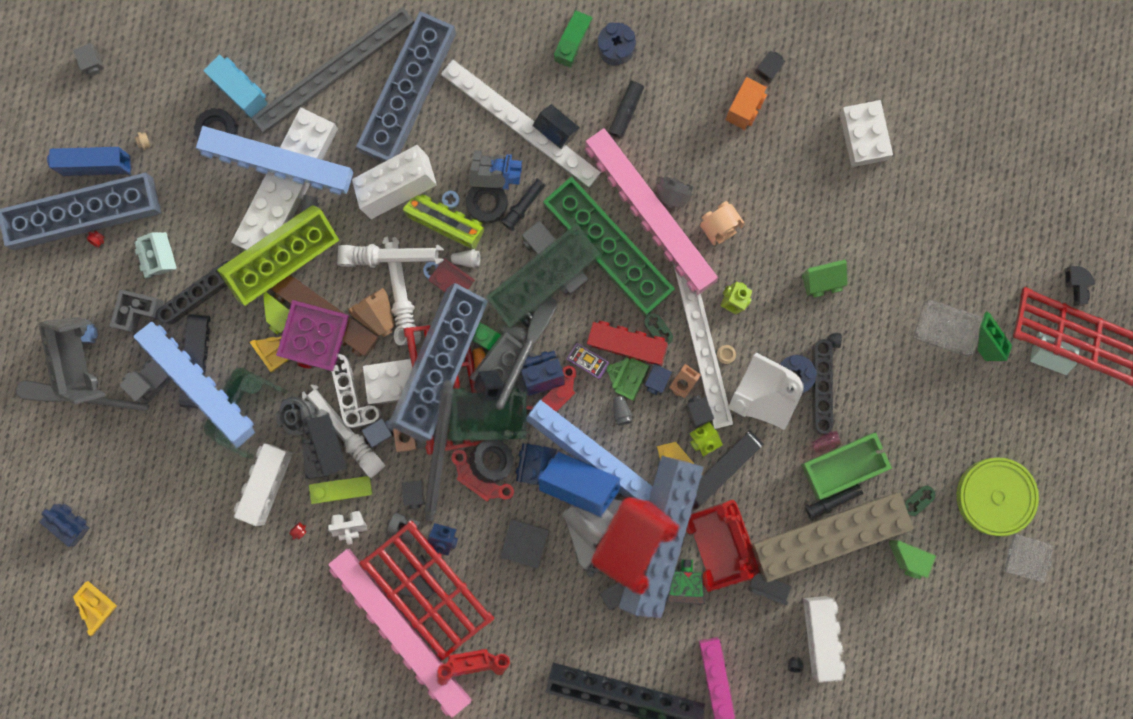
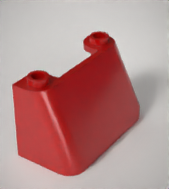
[591,498,680,595]
[686,499,760,592]

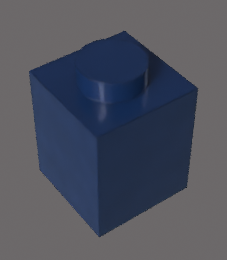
[644,364,672,396]

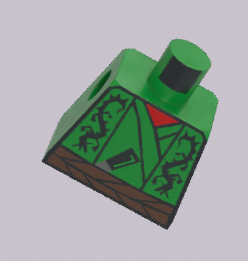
[666,559,705,604]

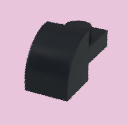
[1065,266,1095,306]

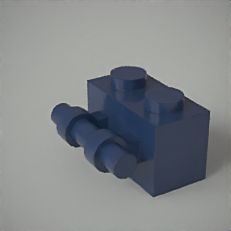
[521,351,565,396]
[515,443,557,485]
[39,503,90,547]

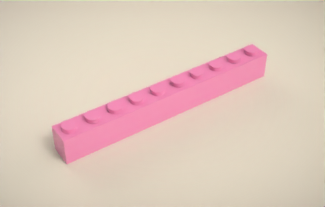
[585,129,718,295]
[328,549,472,718]

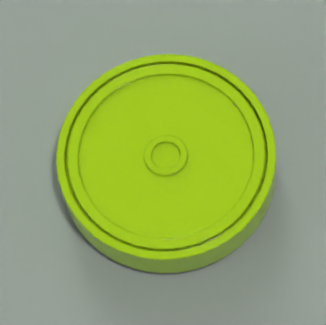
[956,458,1039,536]

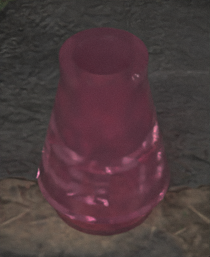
[812,430,842,452]

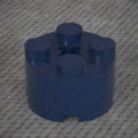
[598,22,636,66]
[779,355,817,393]

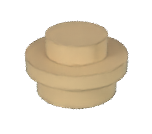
[135,132,150,151]
[717,345,736,364]

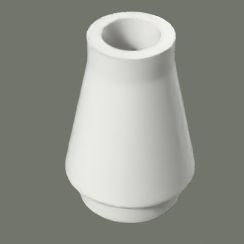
[451,249,480,268]

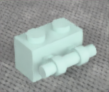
[134,233,177,279]
[1030,332,1080,375]

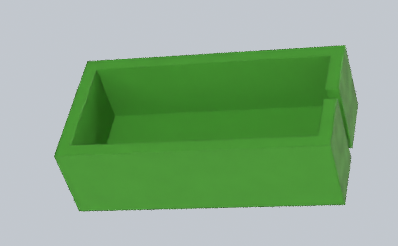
[801,432,892,500]

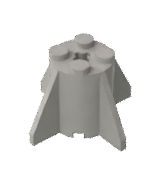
[563,500,622,569]

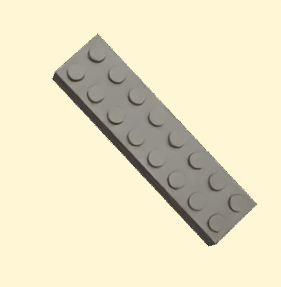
[750,492,914,582]

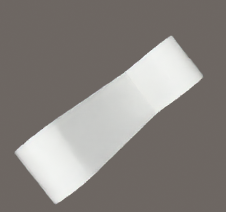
[332,354,381,428]

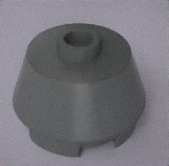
[657,176,694,209]
[276,397,315,435]

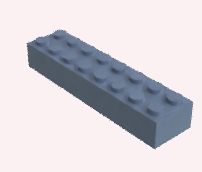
[356,11,456,162]
[0,173,161,250]
[388,283,488,442]
[619,456,704,618]

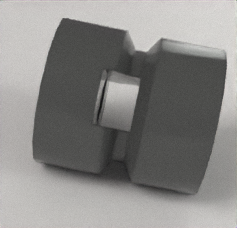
[386,512,421,545]

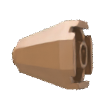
[348,288,395,337]

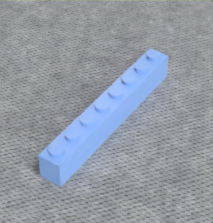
[196,126,354,195]
[133,322,255,448]
[524,400,653,501]

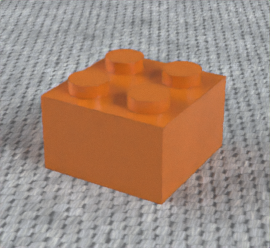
[725,77,767,130]

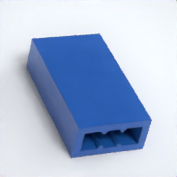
[47,147,131,176]
[538,452,620,517]

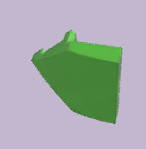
[607,358,650,401]

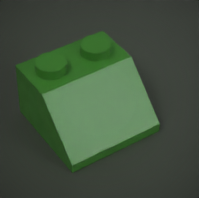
[802,259,848,298]
[889,540,936,579]

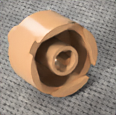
[700,201,745,245]

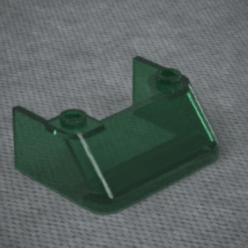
[204,368,288,459]

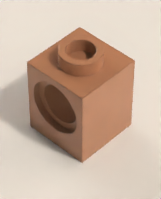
[669,364,701,398]
[393,429,418,452]

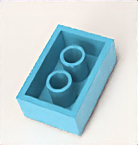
[203,54,268,119]

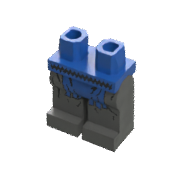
[470,150,522,190]

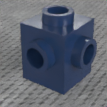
[428,523,458,556]

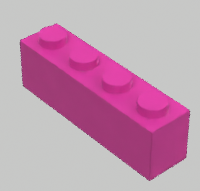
[698,637,735,719]

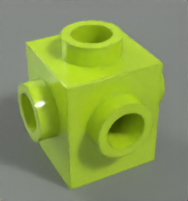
[720,282,752,315]
[689,422,723,457]

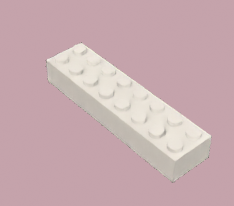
[231,108,338,250]

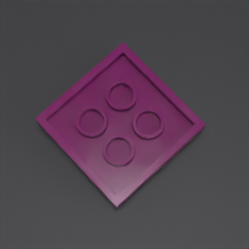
[276,300,349,371]

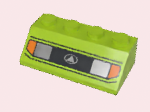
[403,194,485,250]

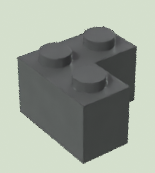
[110,289,164,334]
[119,359,171,404]

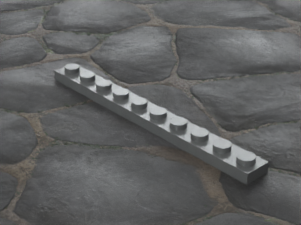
[252,7,414,134]

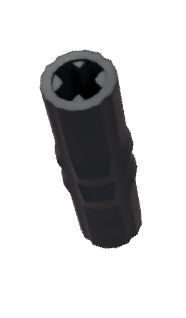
[608,81,644,139]

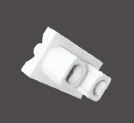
[328,511,367,545]

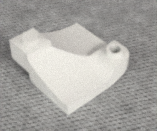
[728,353,803,430]

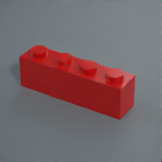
[587,320,668,367]

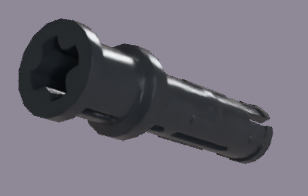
[500,178,546,231]
[804,484,863,521]

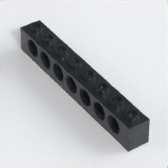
[545,662,705,719]

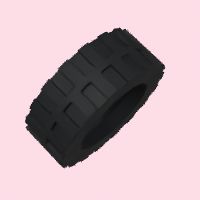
[194,108,238,140]
[466,186,508,224]
[469,438,514,483]

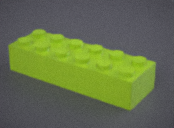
[217,205,339,306]

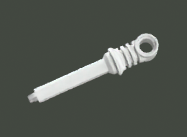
[383,237,421,345]
[337,244,444,268]
[302,385,386,478]

